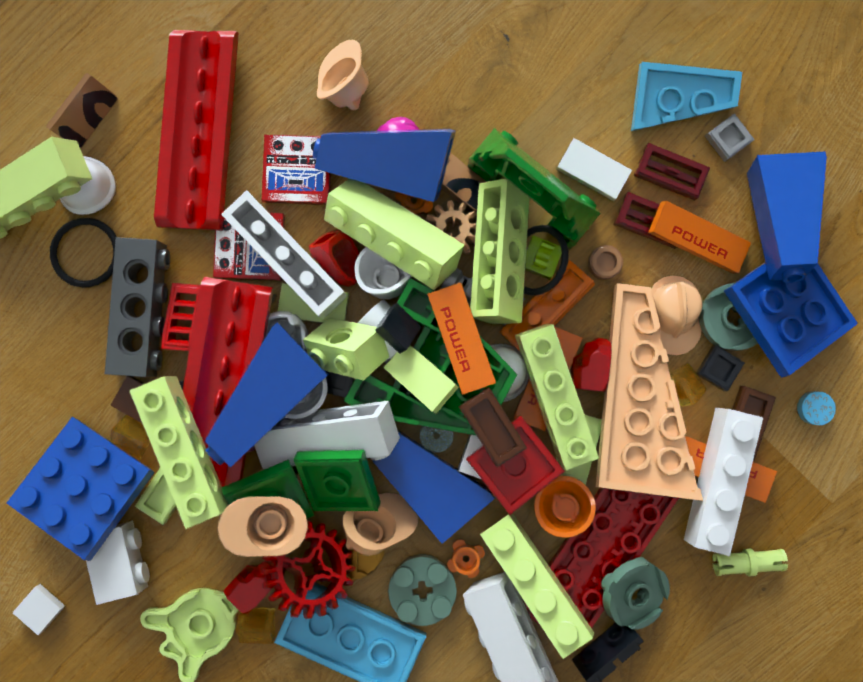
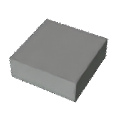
[705,113,755,162]

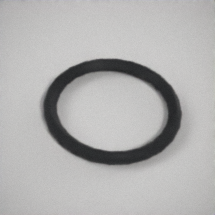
[50,218,116,288]
[524,225,569,296]

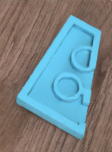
[631,62,743,131]

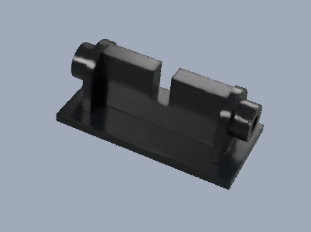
[572,623,644,682]

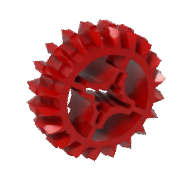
[260,521,356,619]

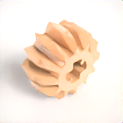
[426,200,477,255]

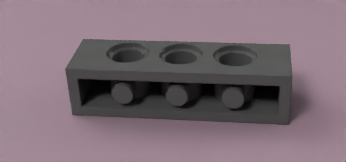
[105,237,171,377]

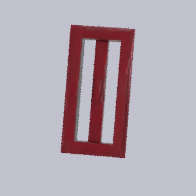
[634,143,710,200]
[614,192,678,249]

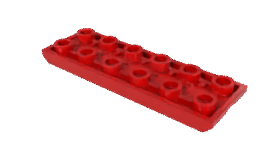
[154,30,239,231]
[183,277,274,487]
[523,488,679,651]

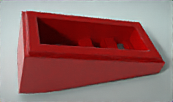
[161,283,200,351]

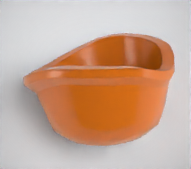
[534,476,596,538]

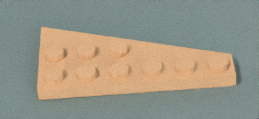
[596,283,703,501]

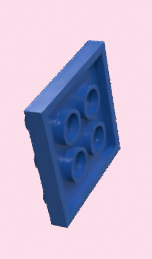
[724,263,858,378]
[7,417,155,561]

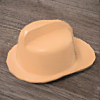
[317,40,369,111]
[651,275,703,356]
[343,493,418,556]
[218,497,308,557]

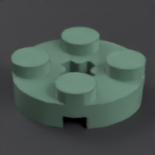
[699,283,758,351]
[388,554,457,626]
[601,557,670,630]

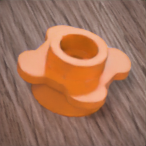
[395,192,433,216]
[447,539,485,578]

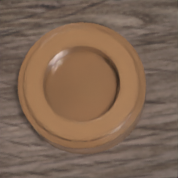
[588,245,623,280]

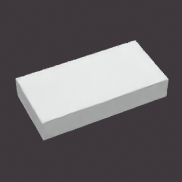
[556,138,632,201]

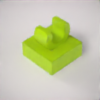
[525,235,562,280]

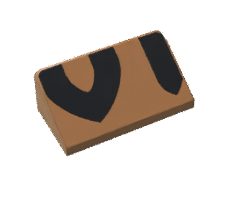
[46,73,118,148]
[441,153,486,213]

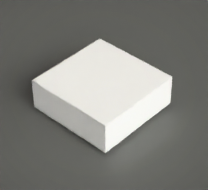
[13,584,65,635]

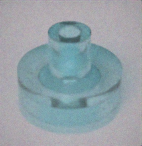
[420,426,453,453]

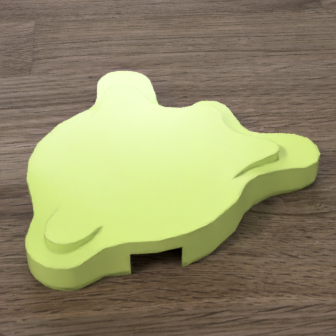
[140,588,239,682]

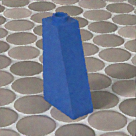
[313,129,456,202]
[747,151,827,283]
[205,322,327,468]
[372,429,495,544]

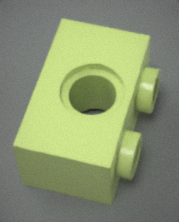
[303,318,389,381]

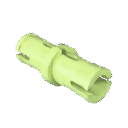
[712,548,788,576]

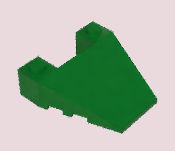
[468,128,601,250]
[344,278,518,435]

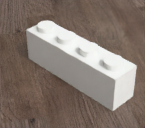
[221,190,348,319]
[254,401,400,469]
[683,408,763,556]
[463,572,558,682]

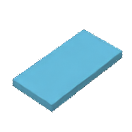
[274,582,427,682]

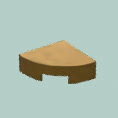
[350,549,385,580]

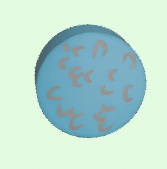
[797,391,836,425]

